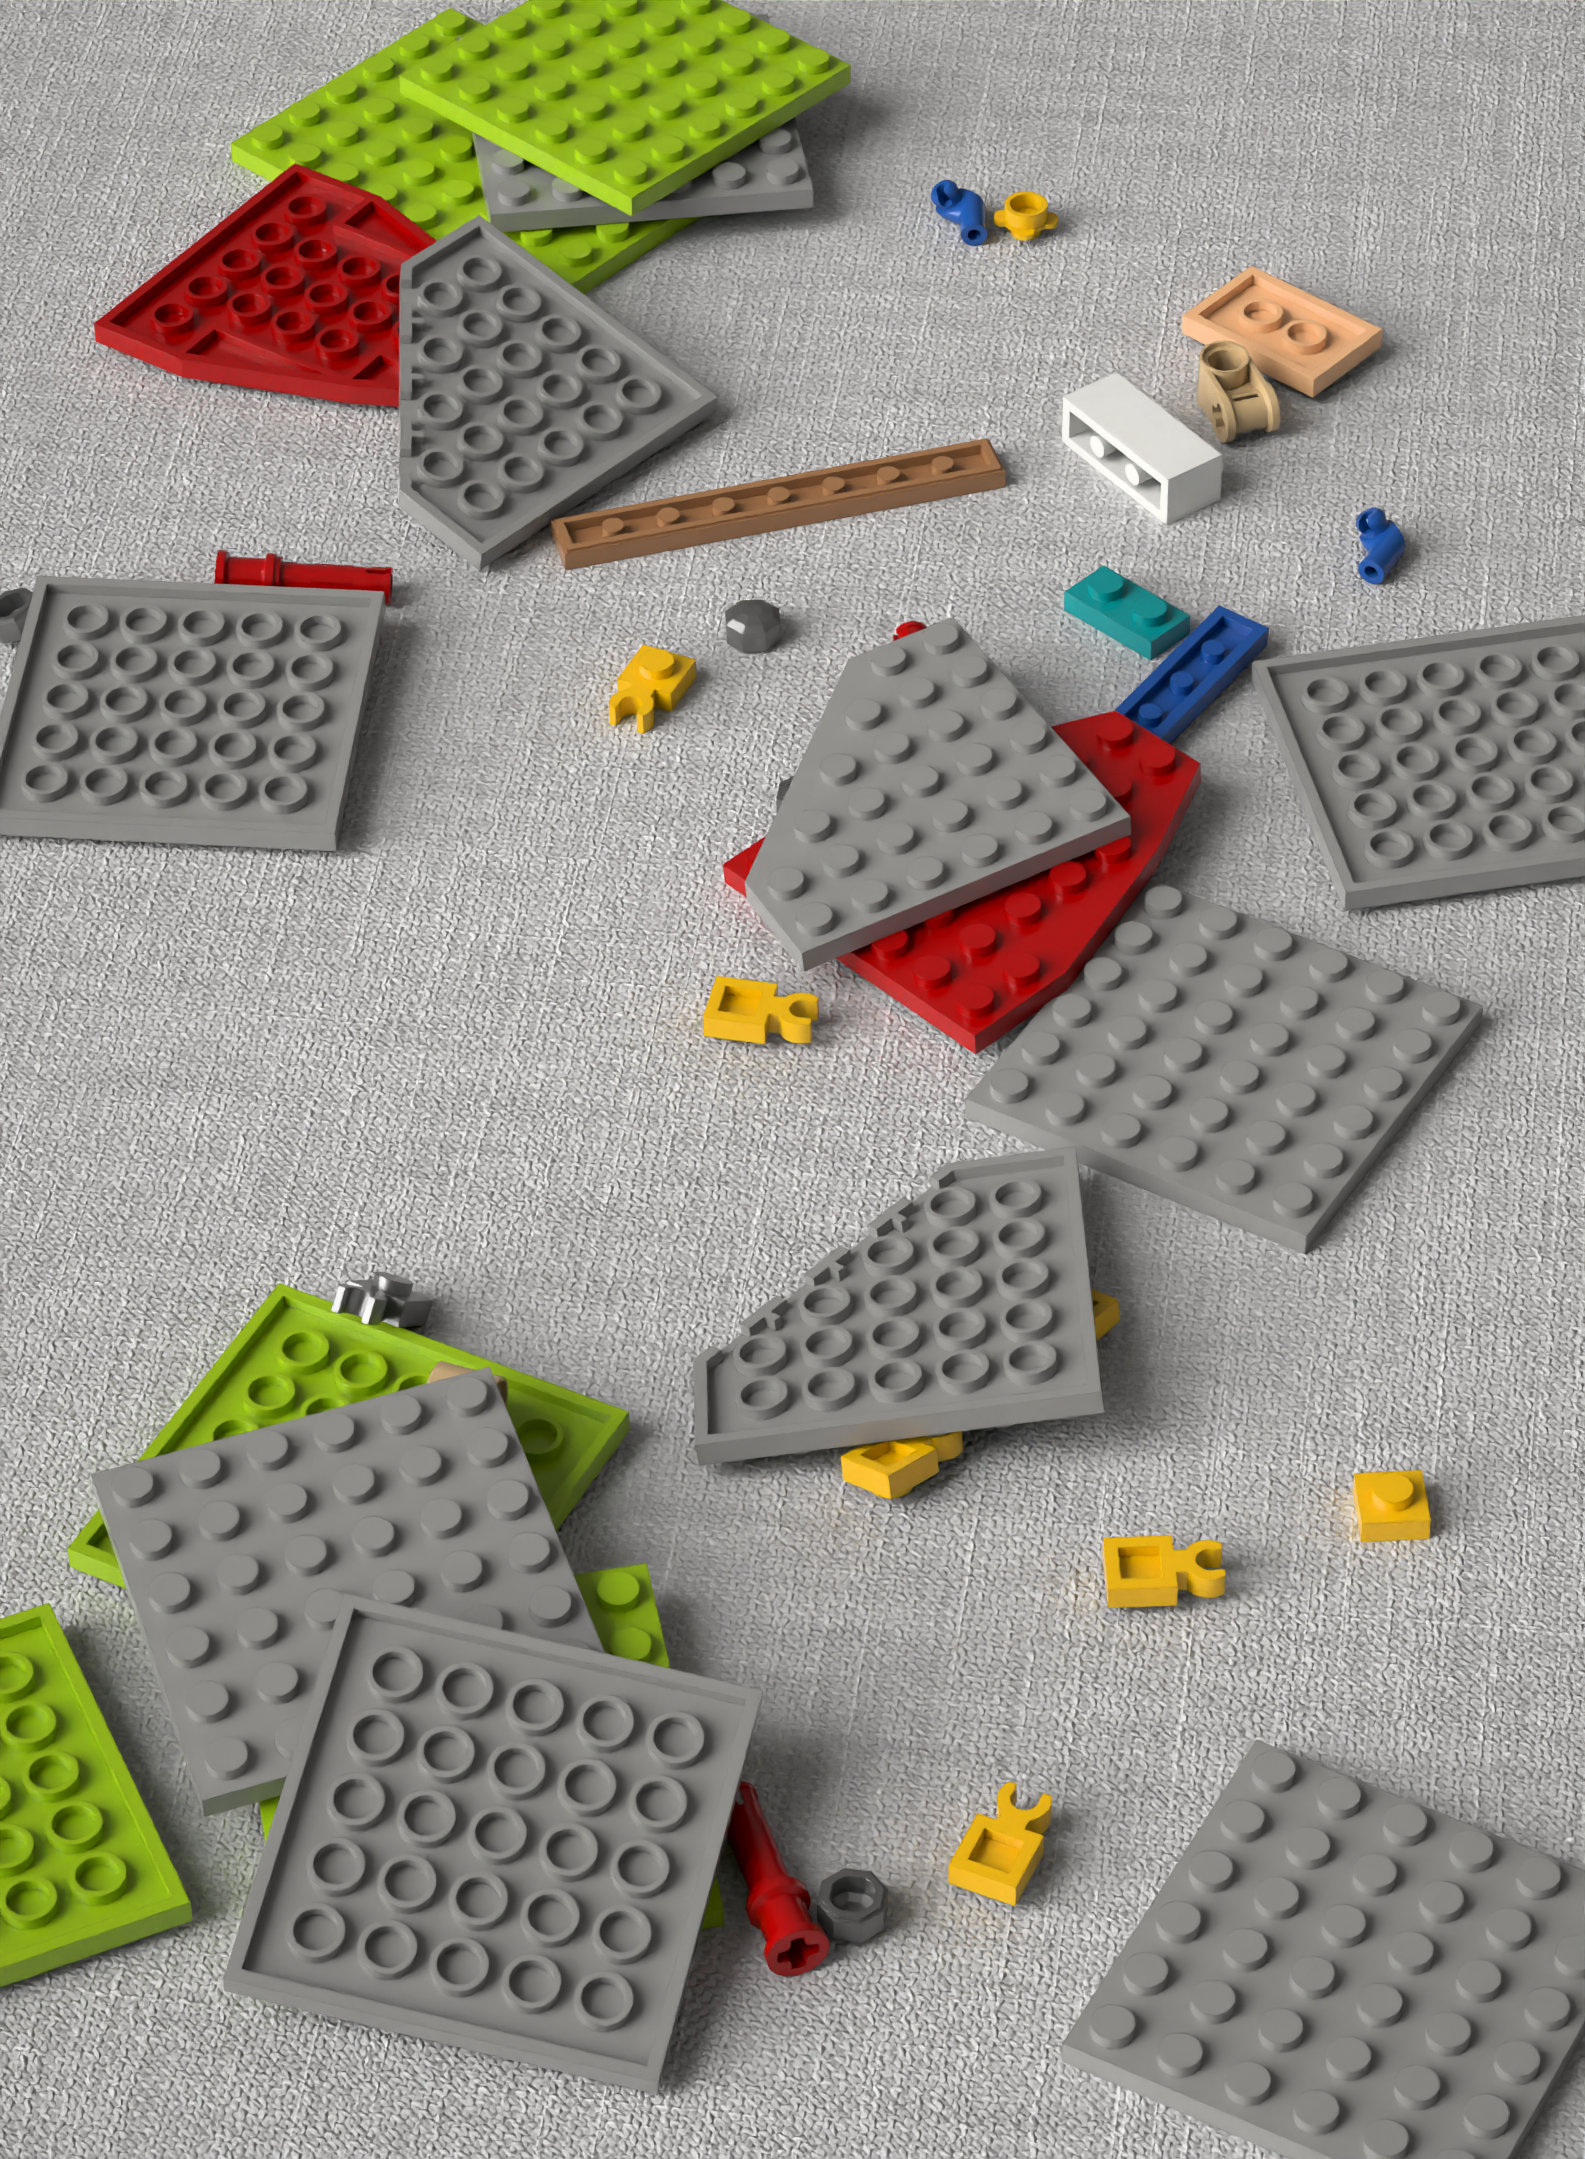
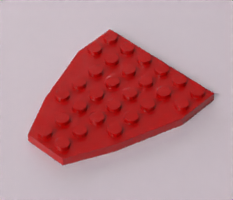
[94,163,437,407]
[722,710,1202,1054]

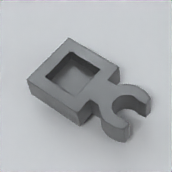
[331,1272,433,1327]

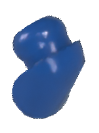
[931,180,988,246]
[1356,507,1406,584]

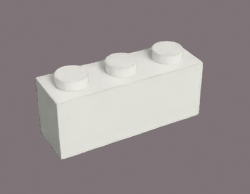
[1062,372,1223,525]

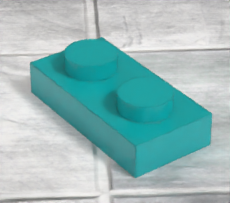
[1064,565,1190,661]

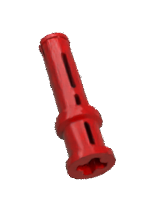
[214,550,393,605]
[727,1781,830,1977]

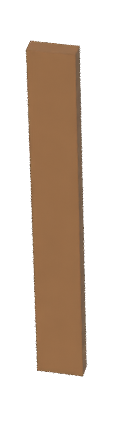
[550,438,1005,571]

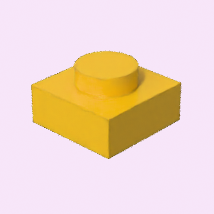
[1353,1470,1431,1542]

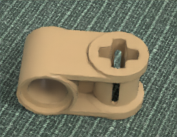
[1197,340,1281,443]

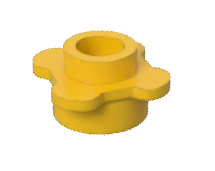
[994,191,1058,241]

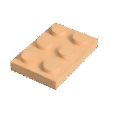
[1182,266,1382,398]

